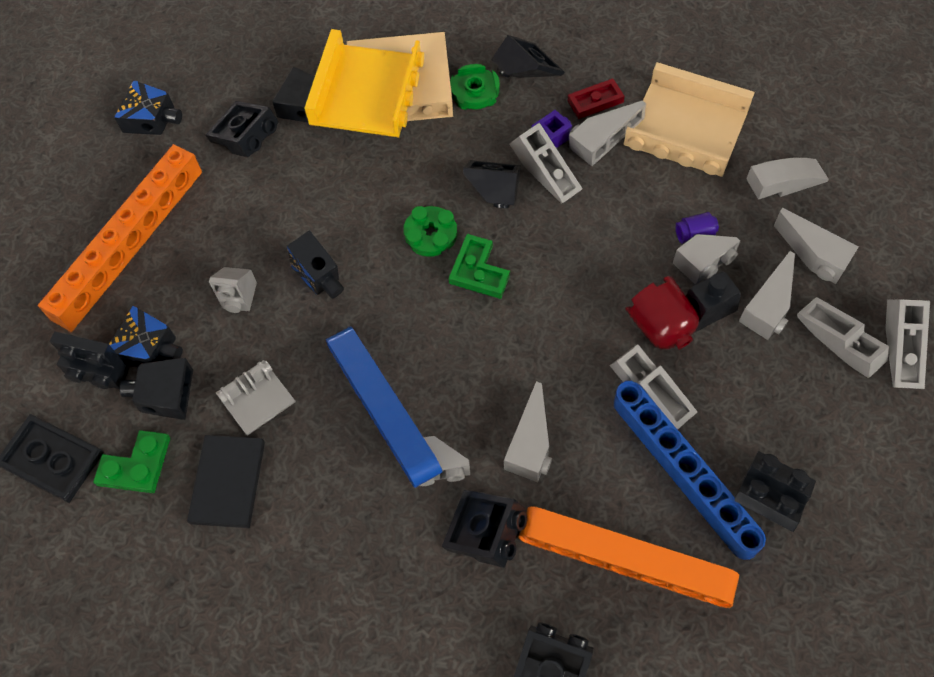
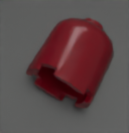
[625,276,699,350]

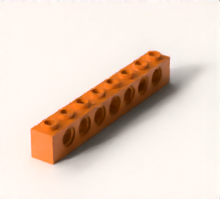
[37,144,202,332]

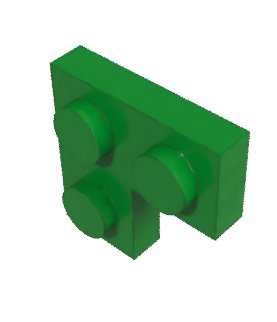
[449,234,510,299]
[93,430,170,493]

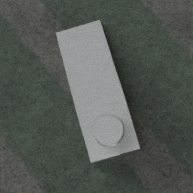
[569,101,646,166]
[509,123,582,204]
[774,208,859,284]
[739,251,795,340]
[885,299,930,389]
[504,381,552,482]

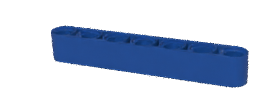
[326,326,443,488]
[614,381,766,560]

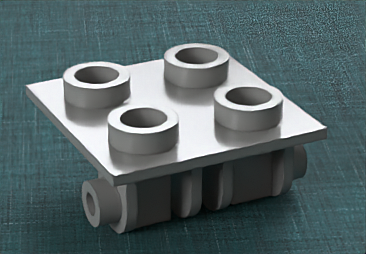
[216,360,296,436]

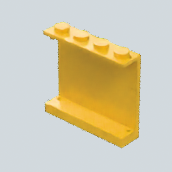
[305,29,424,137]

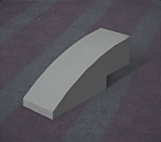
[746,158,829,200]
[797,297,889,378]
[609,345,697,429]

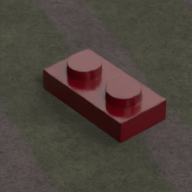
[567,78,625,119]

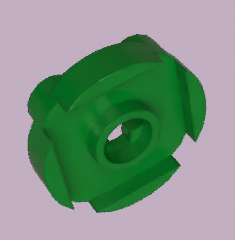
[450,64,500,109]
[404,206,457,257]

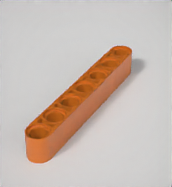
[518,507,739,608]

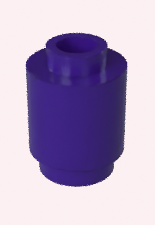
[675,212,719,244]

